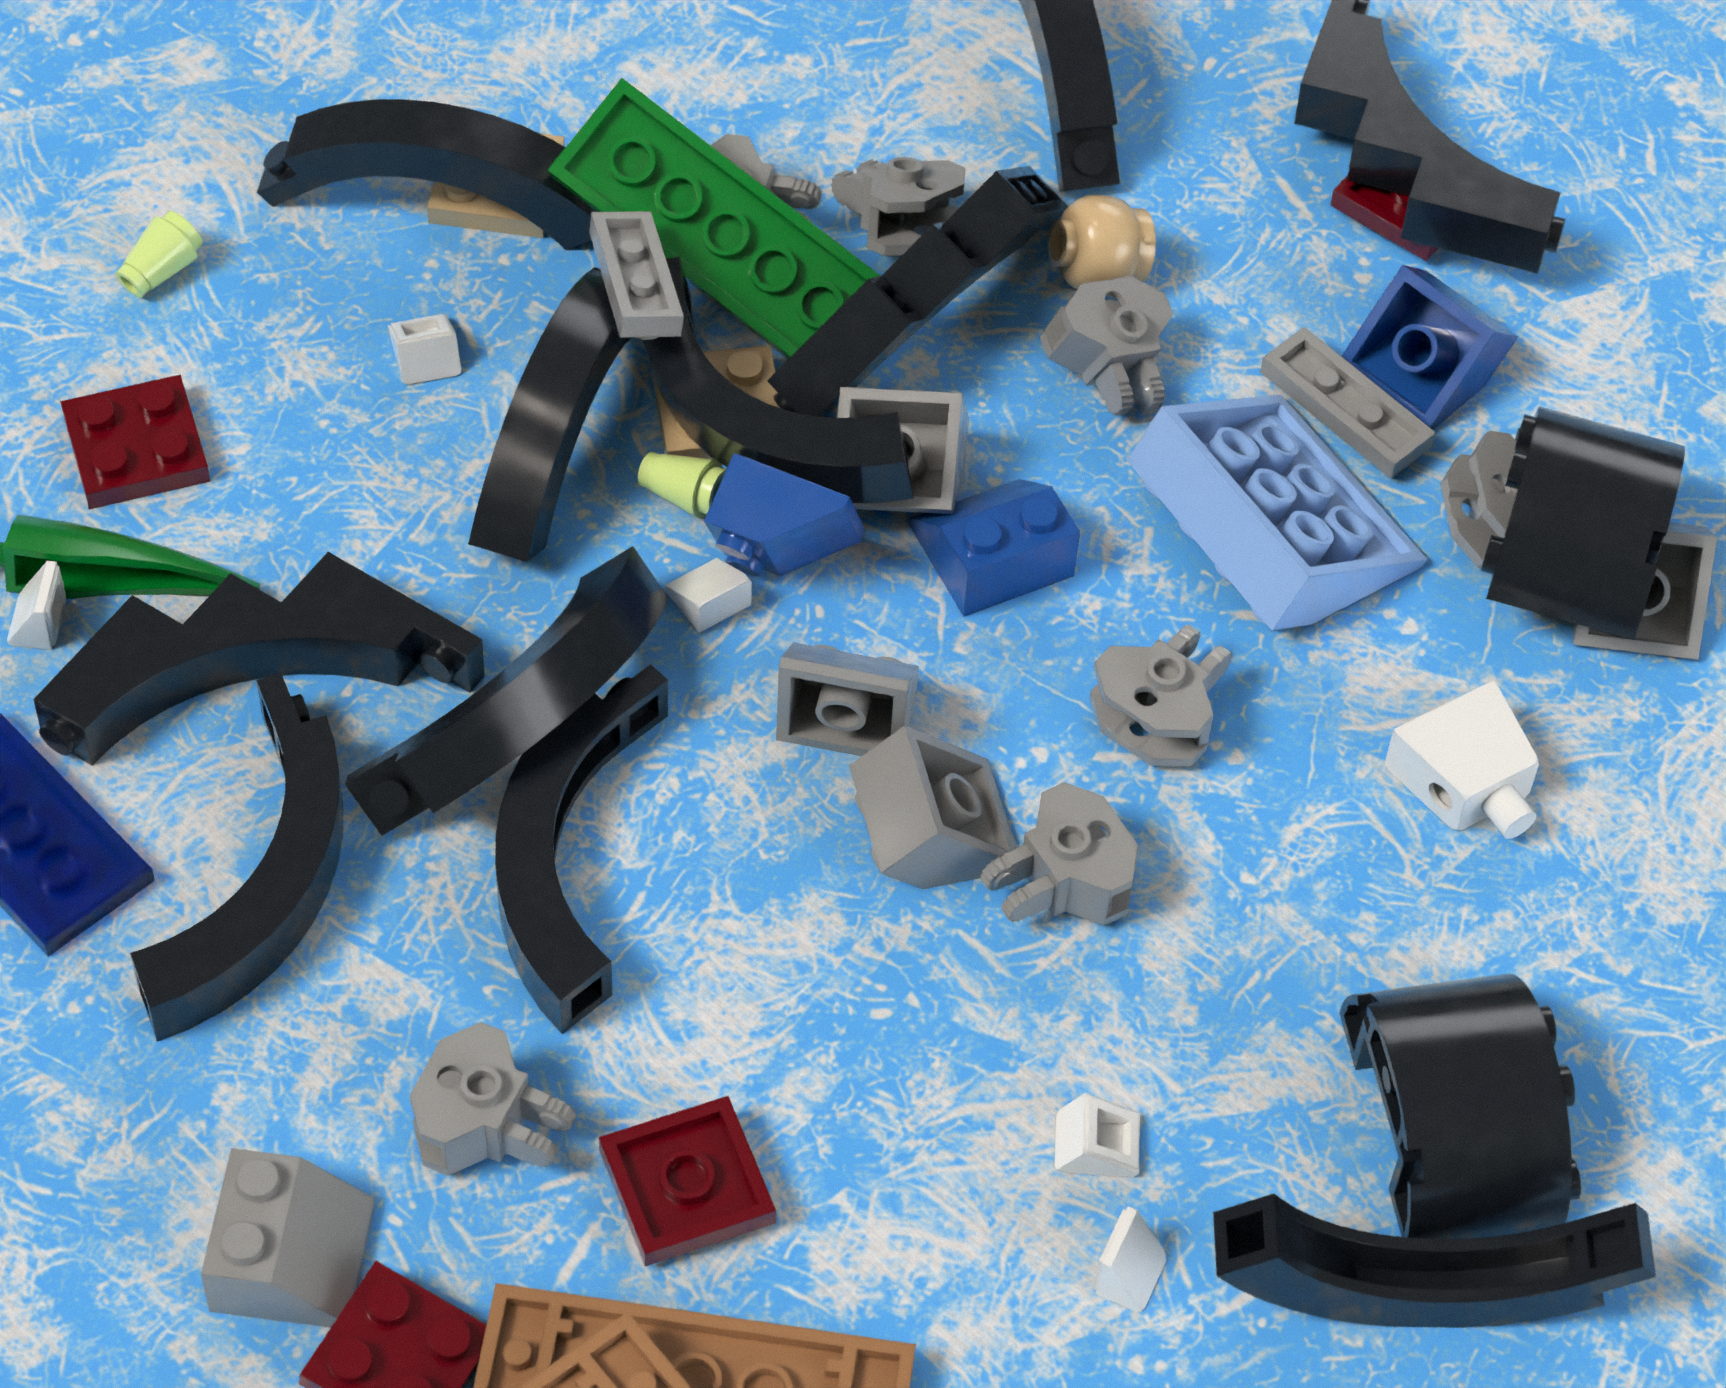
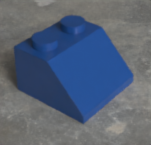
[1341,265,1518,430]
[704,453,866,577]
[909,479,1080,617]

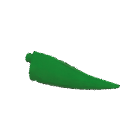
[0,515,260,599]

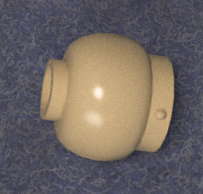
[1048,195,1156,289]

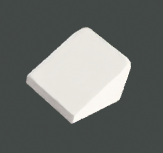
[388,314,462,385]
[665,558,752,633]
[7,561,67,650]
[1054,1093,1140,1178]
[1094,1206,1166,1312]

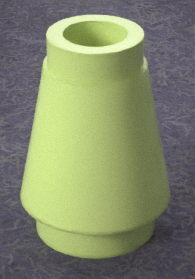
[115,211,203,298]
[638,452,727,519]

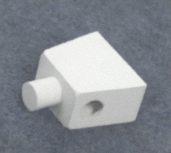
[1384,681,1539,839]

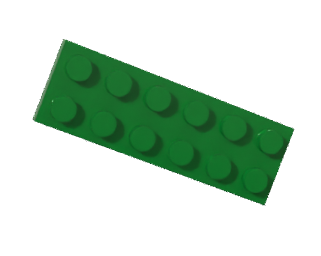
[548,78,880,359]

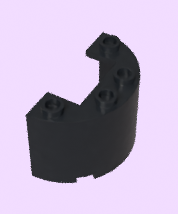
[1481,406,1685,640]
[1339,973,1581,1239]

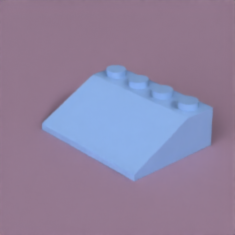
[1127,395,1428,631]

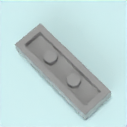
[589,212,684,340]
[1260,327,1436,479]

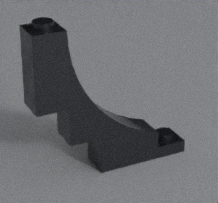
[1294,0,1566,274]
[767,166,1068,417]
[33,552,485,766]

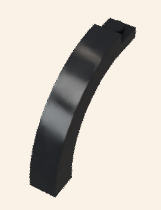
[1018,0,1120,192]
[257,99,596,250]
[643,256,914,503]
[468,267,631,562]
[345,546,667,836]
[495,664,668,1034]
[130,673,343,1042]
[1213,1193,1656,1328]

